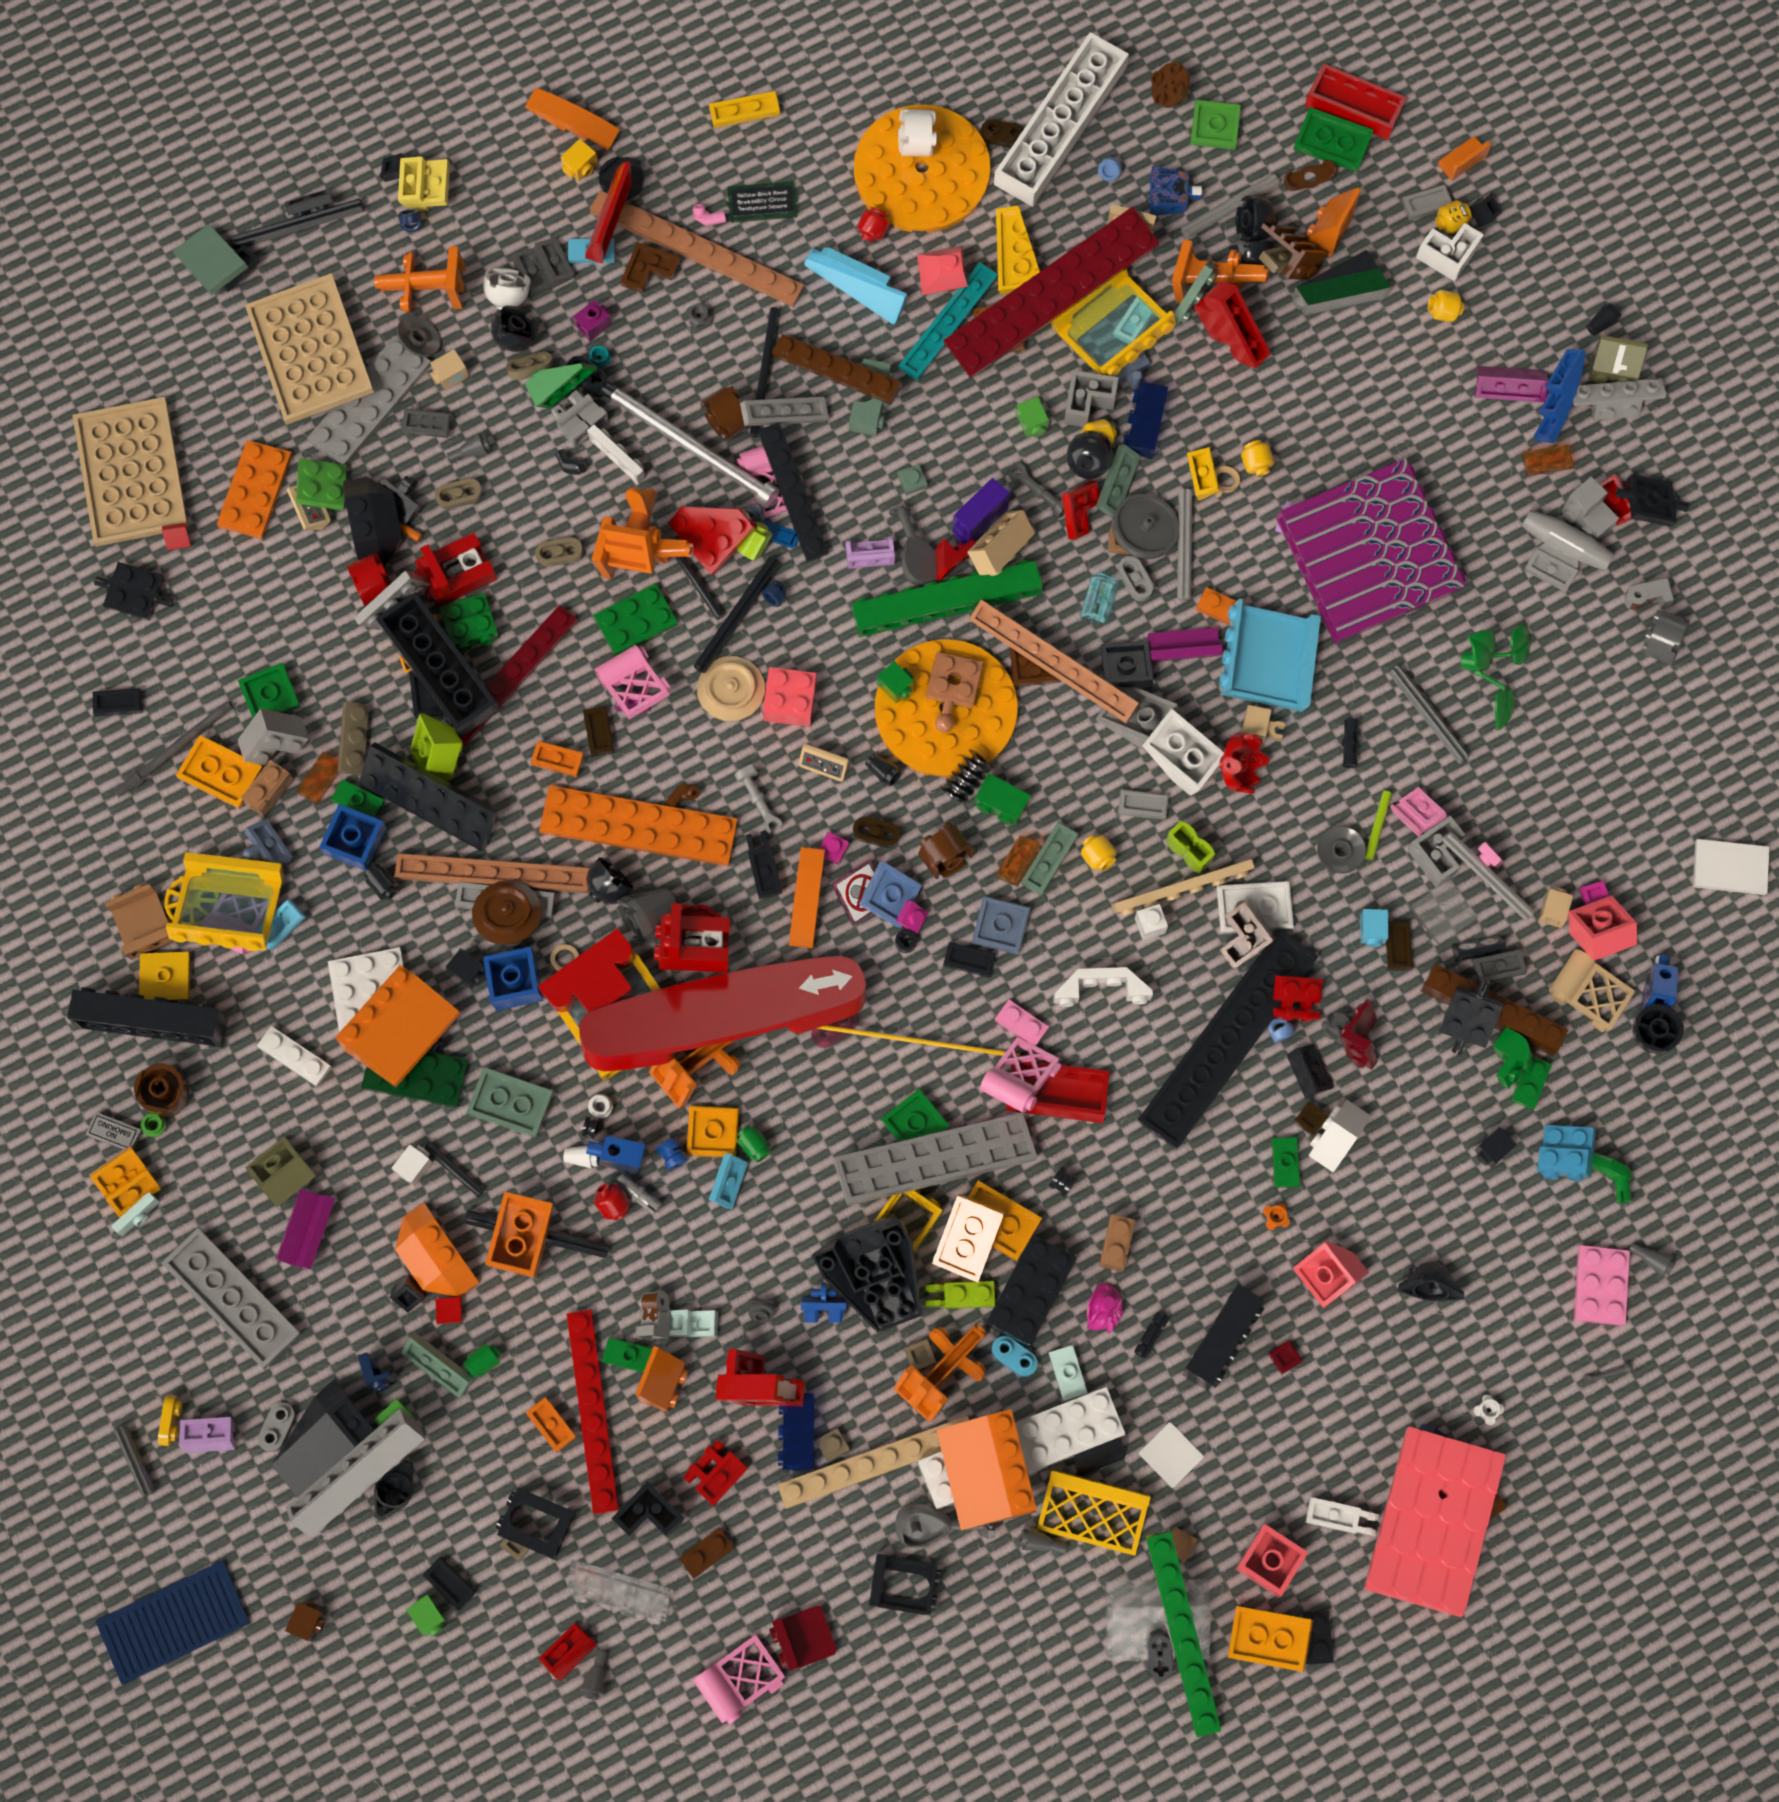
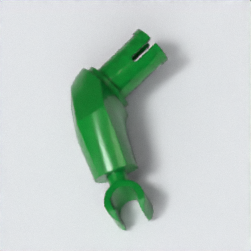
[1592,1152,1633,1204]

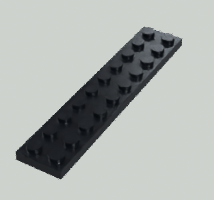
[1137,929,1319,1150]

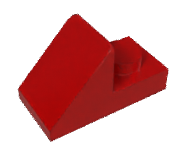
[936,538,975,581]

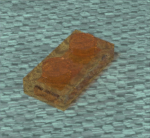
[1521,444,1574,477]
[296,752,340,805]
[996,835,1042,887]

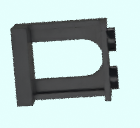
[495,1487,576,1560]
[869,1554,941,1616]

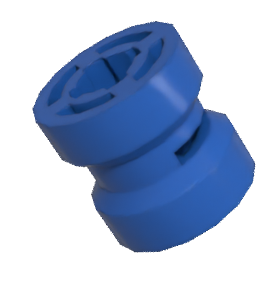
[656,1137,689,1171]

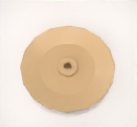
[697,656,765,722]

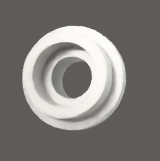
[588,1094,613,1119]

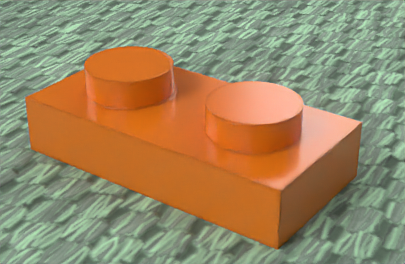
[1196,587,1245,626]
[530,741,584,778]
[525,1397,577,1453]

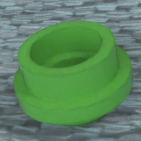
[141,1113,166,1137]

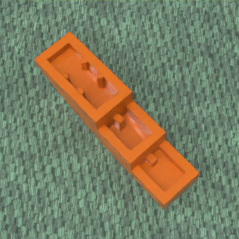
[525,87,620,151]
[789,847,825,949]

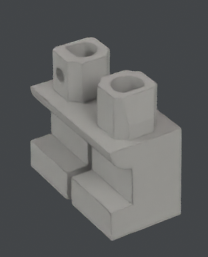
[551,390,609,449]

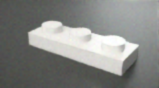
[587,425,645,485]
[257,1026,332,1087]

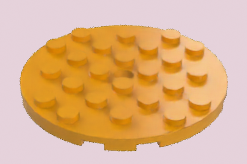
[854,105,990,233]
[875,639,1018,778]

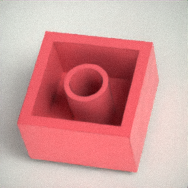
[763,667,817,727]
[1568,896,1637,961]
[1235,1524,1308,1597]

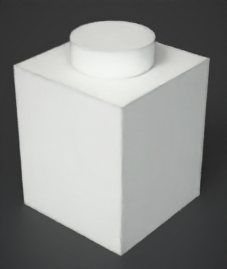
[1135,904,1168,941]
[392,1145,432,1186]

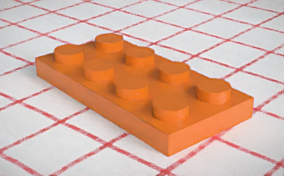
[217,440,293,539]

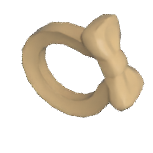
[1215,466,1240,498]
[550,944,579,972]

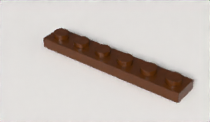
[771,334,902,405]

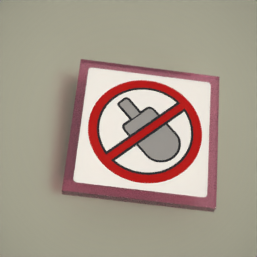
[831,860,875,926]

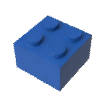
[319,804,387,871]
[483,947,544,1011]

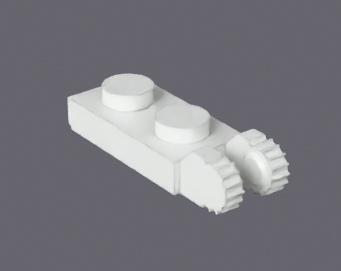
[1305,1497,1379,1537]

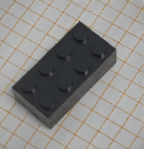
[985,1234,1077,1349]
[1182,1284,1265,1391]

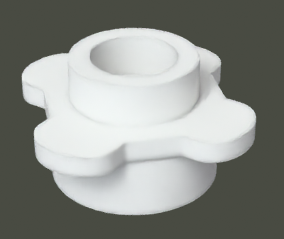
[1474,1395,1504,1425]

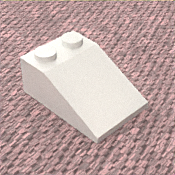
[1142,709,1224,796]

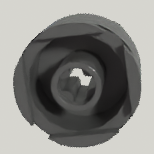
[1641,610,1690,665]

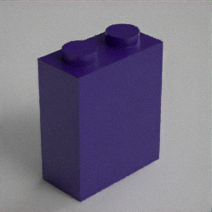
[952,477,1010,544]

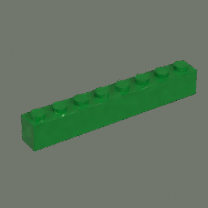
[852,560,1043,638]

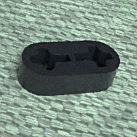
[1147,1629,1173,1680]

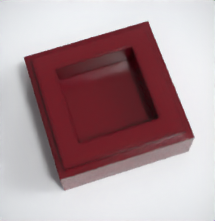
[1267,1340,1303,1375]

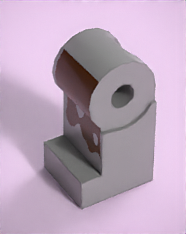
[1624,578,1674,611]
[636,1291,670,1340]

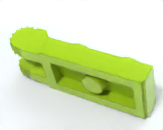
[924,1281,995,1309]

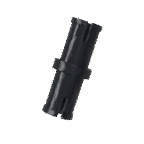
[1341,718,1360,768]

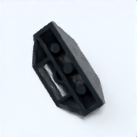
[343,476,403,568]

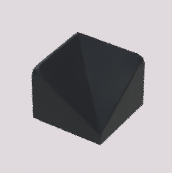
[1469,193,1502,227]
[389,1274,427,1313]

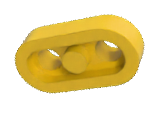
[158,1395,182,1446]

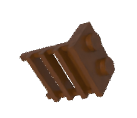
[1261,223,1327,280]

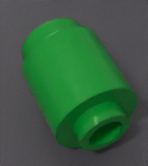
[737,1125,772,1163]
[463,1343,502,1379]

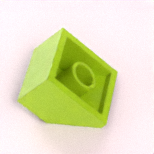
[410,714,462,781]

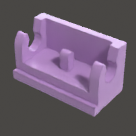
[845,537,895,569]
[179,1417,236,1453]

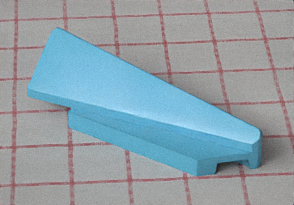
[804,248,907,324]

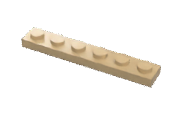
[1111,859,1254,916]

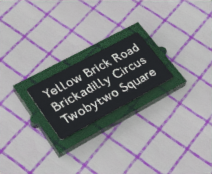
[726,181,798,223]

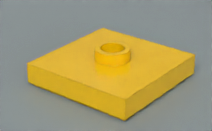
[139,952,190,1002]

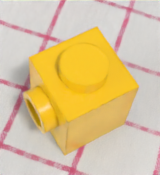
[561,139,598,181]

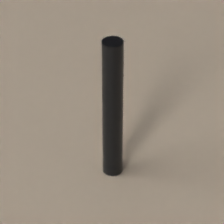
[424,1142,485,1197]

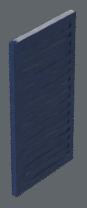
[95,1560,250,1685]

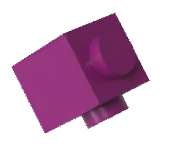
[573,300,611,342]

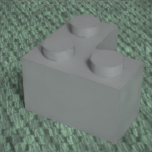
[1064,370,1119,427]
[1562,477,1619,541]
[238,709,309,765]
[1407,816,1465,888]

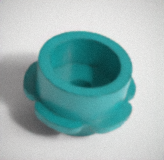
[588,346,611,368]

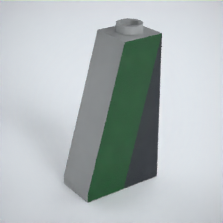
[1293,250,1391,315]

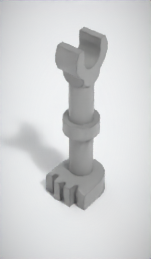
[734,764,782,835]

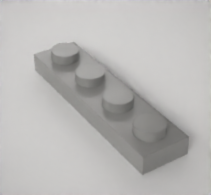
[740,397,829,426]
[455,882,555,919]

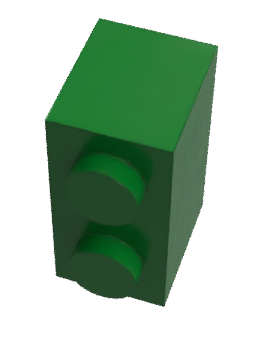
[974,773,1031,826]

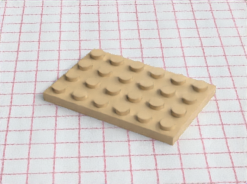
[245,273,374,425]
[73,397,189,547]

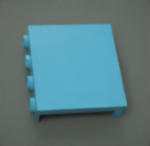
[1219,599,1321,712]

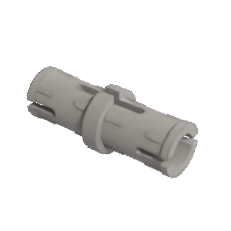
[615,1173,663,1215]

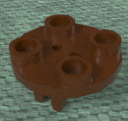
[1151,62,1190,108]

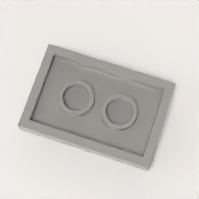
[354,571,430,630]

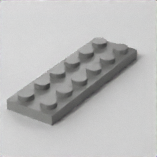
[307,336,431,466]
[161,1228,301,1370]

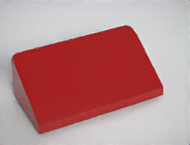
[1599,473,1633,526]
[538,1622,596,1681]

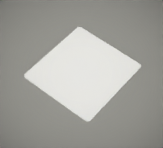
[1139,1422,1204,1488]

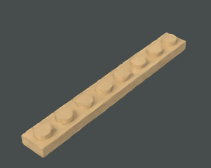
[777,1416,969,1509]

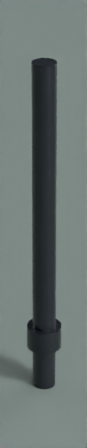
[750,307,779,438]

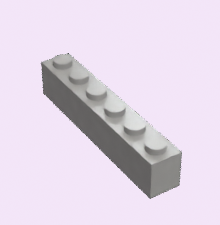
[286,1409,425,1538]

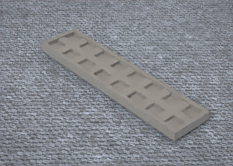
[833,1112,1037,1206]

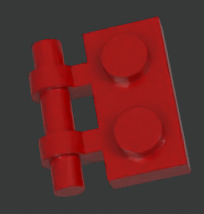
[1273,975,1323,1022]
[683,1440,748,1507]

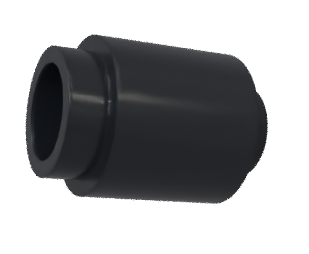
[363,864,399,900]

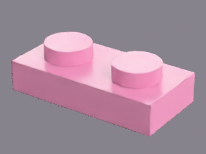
[1478,842,1505,868]
[995,1000,1049,1046]

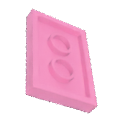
[1574,1245,1630,1326]

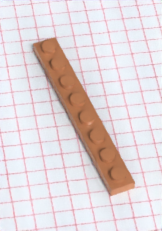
[969,600,1140,723]
[395,853,590,894]

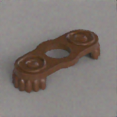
[1284,160,1337,191]

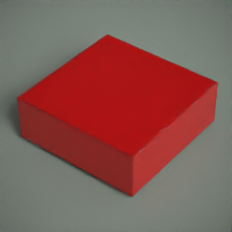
[162,523,191,550]
[435,1297,462,1325]

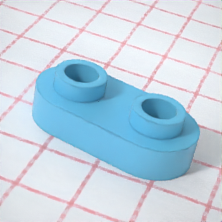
[992,1336,1037,1377]

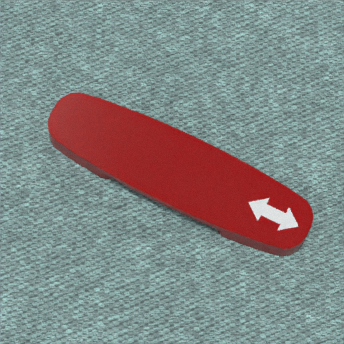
[579,956,866,1072]

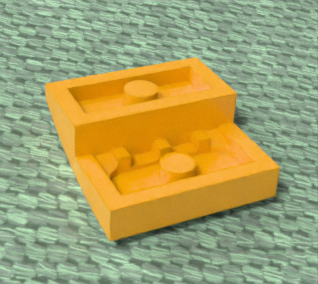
[89,1146,161,1218]

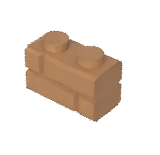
[241,760,294,818]
[1098,1214,1135,1272]

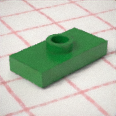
[331,779,385,818]
[1271,1137,1300,1188]
[602,1337,652,1373]

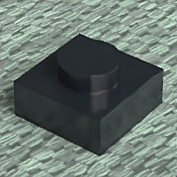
[380,153,406,182]

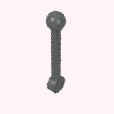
[1582,1363,1633,1385]

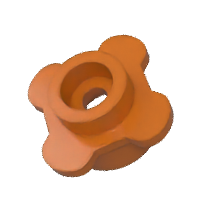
[1263,1203,1290,1230]

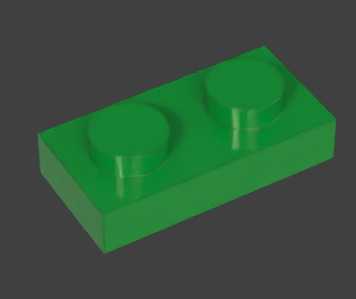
[1510,1057,1552,1110]

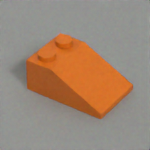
[1306,188,1361,258]
[485,1192,553,1279]
[635,1346,689,1412]

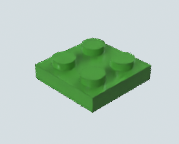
[1190,100,1241,150]
[295,458,346,510]

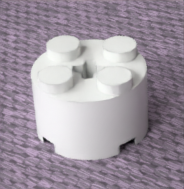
[898,109,936,157]

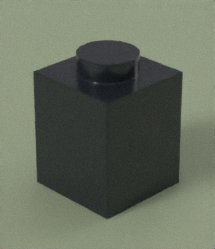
[445,948,486,989]
[1474,1127,1517,1168]

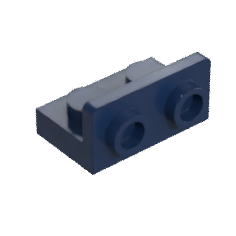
[357,1352,395,1392]

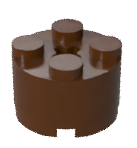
[700,386,749,442]
[918,822,975,879]
[134,1063,189,1117]

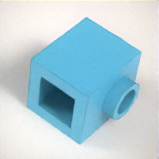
[1360,909,1388,947]

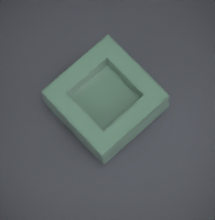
[897,464,928,496]

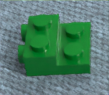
[439,593,499,652]

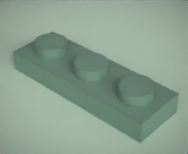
[1174,261,1217,327]
[1096,444,1141,518]
[1021,822,1078,896]
[401,1333,474,1399]

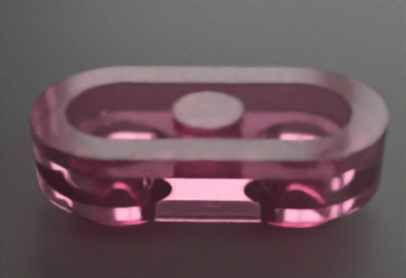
[811,1015,856,1049]

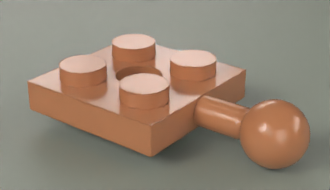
[926,652,983,733]

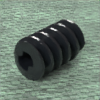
[940,749,992,803]

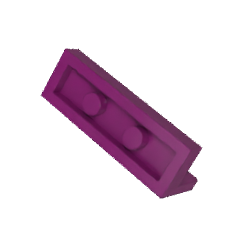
[1475,366,1549,402]
[1147,628,1223,662]
[276,1189,335,1270]

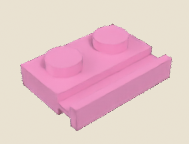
[1390,787,1447,837]

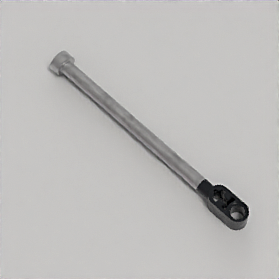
[567,356,779,508]

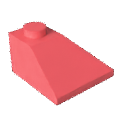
[917,246,968,295]
[1293,1241,1369,1308]

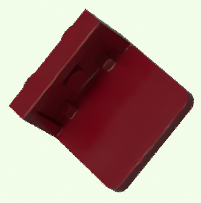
[1341,999,1377,1070]
[769,1606,837,1672]

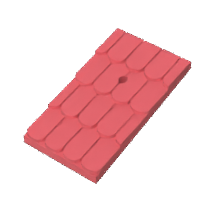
[1364,1427,1506,1617]

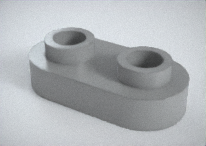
[1118,556,1153,601]
[258,1403,296,1452]

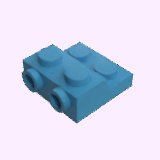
[1537,1125,1596,1181]

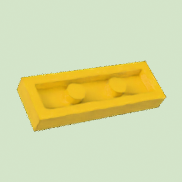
[709,91,780,128]

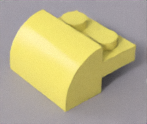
[398,157,450,211]

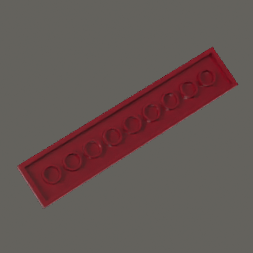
[943,206,1160,379]

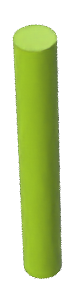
[1365,791,1392,860]

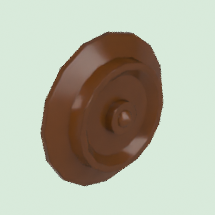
[472,881,542,945]

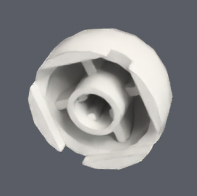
[483,268,531,310]

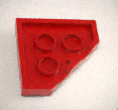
[668,506,758,575]

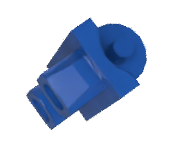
[801,1282,846,1323]

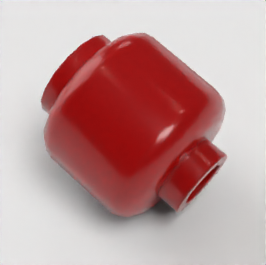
[857,207,890,243]
[594,1183,630,1221]

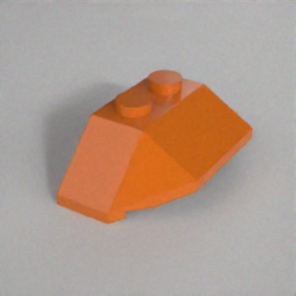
[395,1203,479,1297]

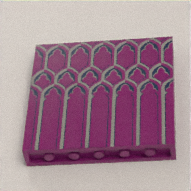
[1275,458,1466,644]

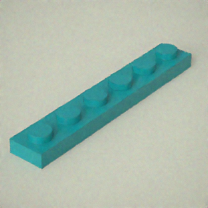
[899,262,998,382]

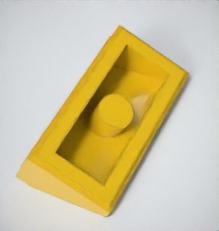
[1187,447,1219,501]

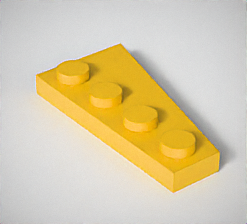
[996,206,1040,295]

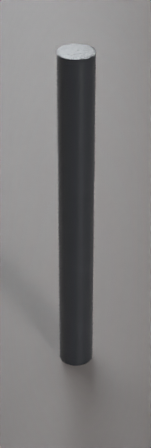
[675,557,724,620]

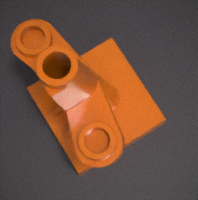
[1172,239,1269,303]
[374,246,466,313]
[601,487,658,574]
[591,516,693,579]
[649,1040,740,1109]
[893,1324,987,1423]

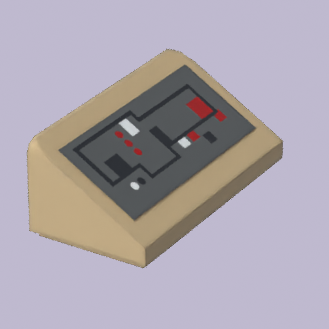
[287,485,331,530]
[799,743,849,782]

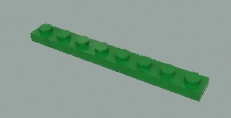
[1145,1530,1221,1738]

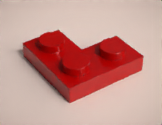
[1062,481,1099,540]

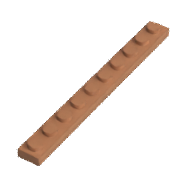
[590,190,804,308]

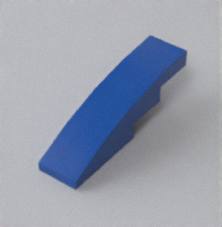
[1533,349,1586,443]

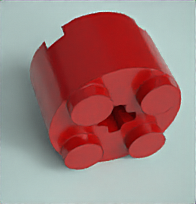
[346,553,391,607]

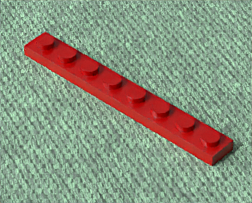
[566,1310,619,1515]

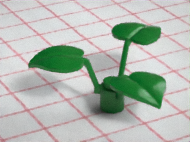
[1461,625,1531,730]

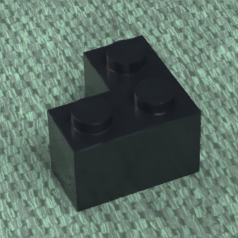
[611,1481,685,1538]

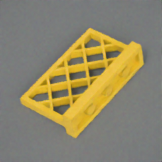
[1037,1469,1151,1556]

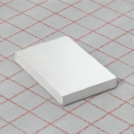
[1693,839,1769,895]
[1216,881,1294,934]

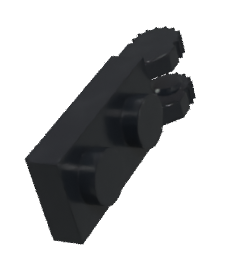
[746,830,782,899]

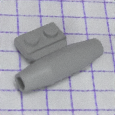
[1522,510,1614,593]

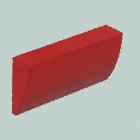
[1304,63,1407,140]
[585,162,632,264]
[1006,1061,1110,1123]

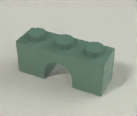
[849,358,894,436]

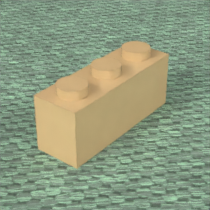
[968,510,1035,576]

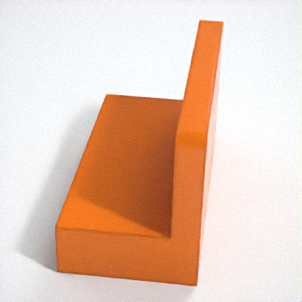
[1438,136,1492,181]

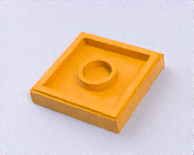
[686,1106,739,1158]

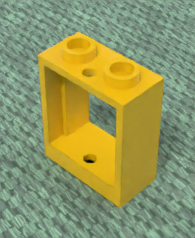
[874,1189,943,1253]

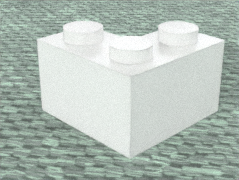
[1416,223,1484,282]
[1309,1100,1371,1172]

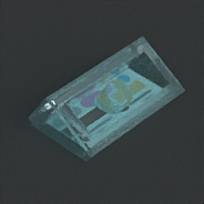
[1079,573,1119,625]

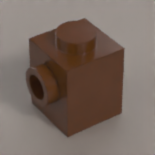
[285,1600,326,1642]

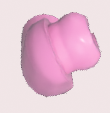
[692,204,726,226]

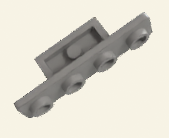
[1573,378,1666,421]

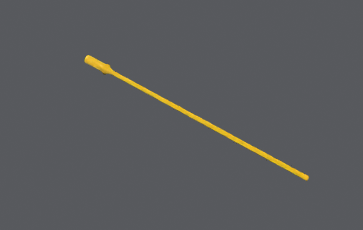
[816,1025,1020,1057]

